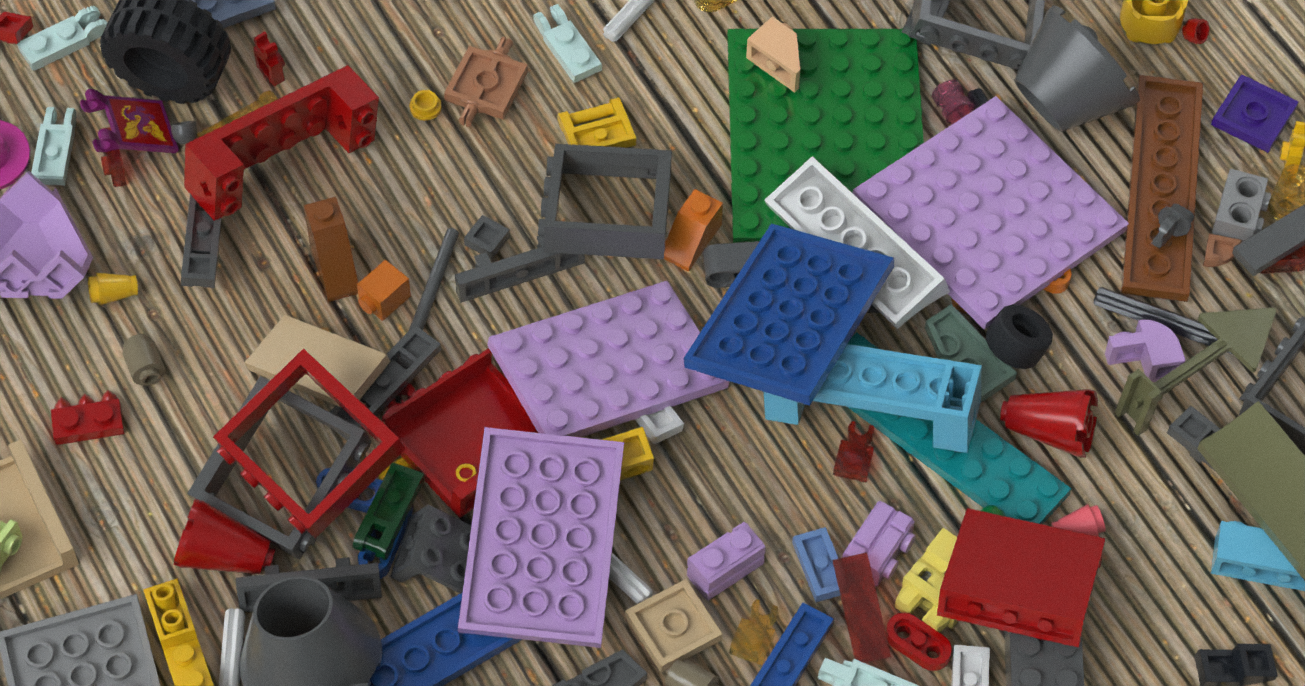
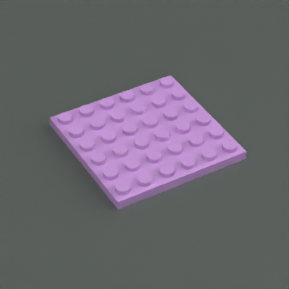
[852,96,1129,330]

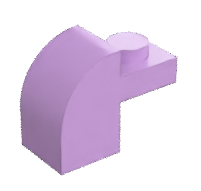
[1105,320,1186,382]

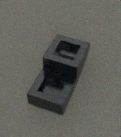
[1194,644,1278,686]

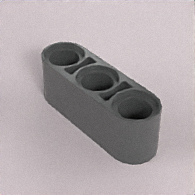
[703,241,759,288]

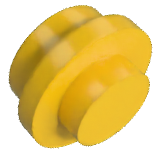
[409,90,442,121]

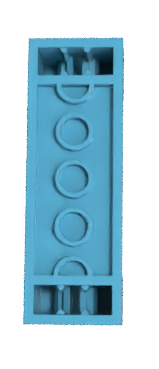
[763,344,982,453]

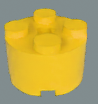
[1120,0,1188,44]

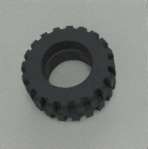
[100,0,231,104]

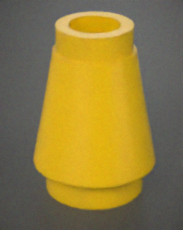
[88,273,138,306]

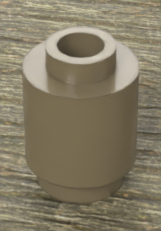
[123,334,165,386]
[665,660,719,686]

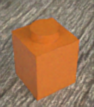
[357,259,411,321]

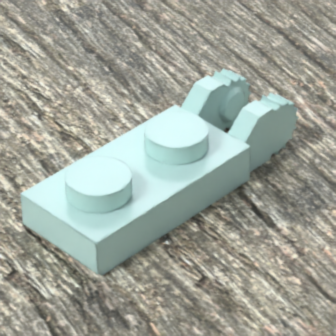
[533,4,602,83]
[17,6,107,71]
[31,107,76,186]

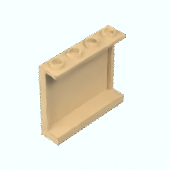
[0,439,79,599]

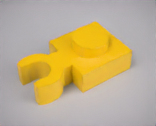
[1279,121,1305,176]

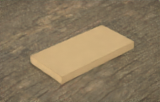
[244,315,390,408]

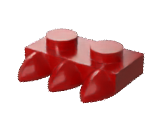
[51,390,124,445]

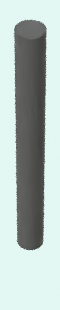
[409,228,459,330]

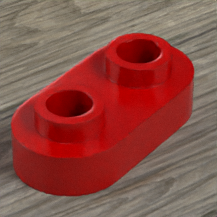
[886,613,952,671]

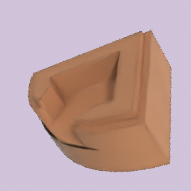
[1203,233,1242,267]

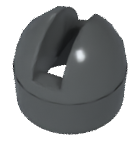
[170,121,198,144]

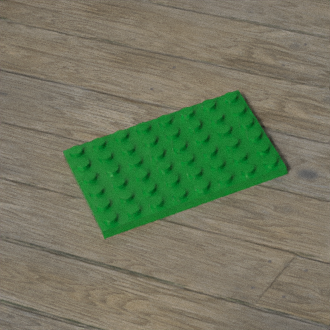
[727,29,924,243]

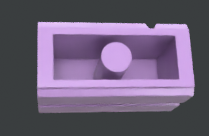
[841,501,916,587]
[687,522,765,601]

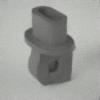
[1151,204,1194,249]

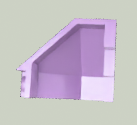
[0,171,93,299]

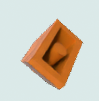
[664,189,723,272]

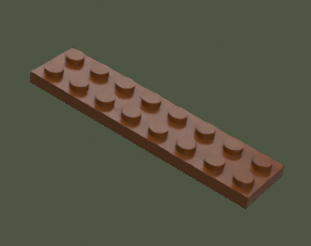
[1121,75,1203,302]

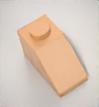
[746,16,800,93]

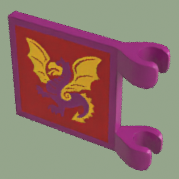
[80,89,179,154]

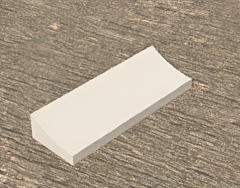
[764,156,950,329]

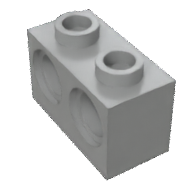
[1212,169,1271,243]

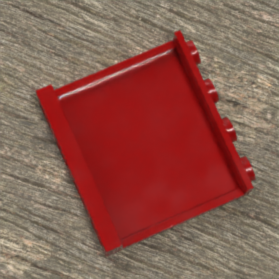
[382,348,538,518]
[937,508,1106,648]

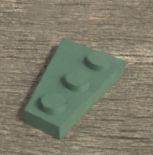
[925,304,1017,403]

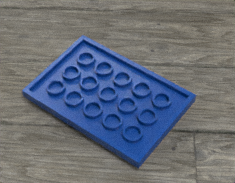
[683,223,894,406]

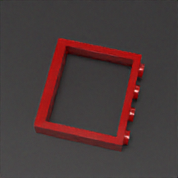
[213,348,406,539]

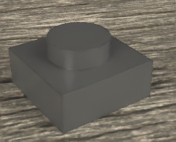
[464,215,510,260]

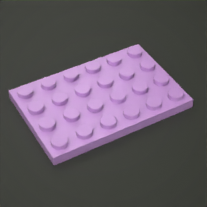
[487,281,730,438]
[458,427,624,648]

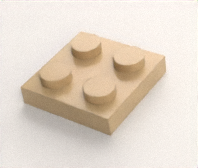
[625,579,723,672]

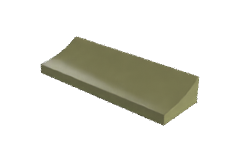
[1197,401,1305,580]

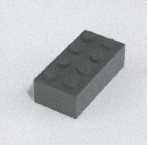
[1004,631,1084,686]

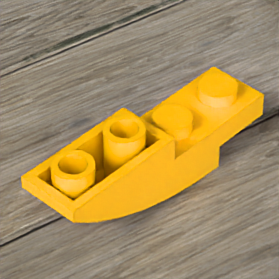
[143,578,214,686]

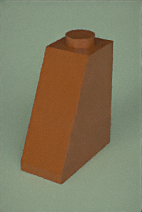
[303,196,358,302]

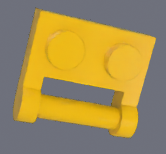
[557,97,636,148]

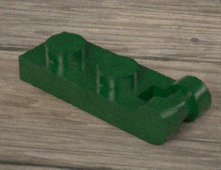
[352,462,425,560]

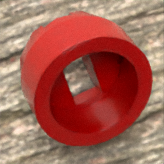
[1182,18,1210,44]

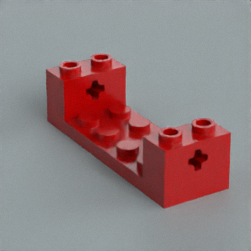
[184,65,379,221]

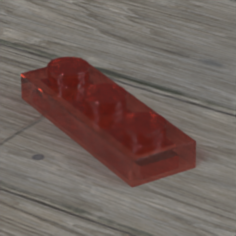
[832,552,891,663]

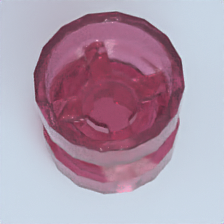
[932,79,974,124]

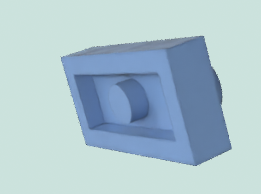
[792,527,850,602]

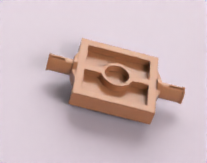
[444,37,528,127]

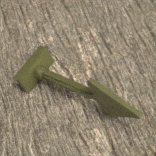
[1115,308,1277,436]

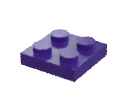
[1211,74,1299,153]

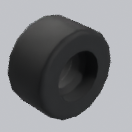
[986,304,1053,369]

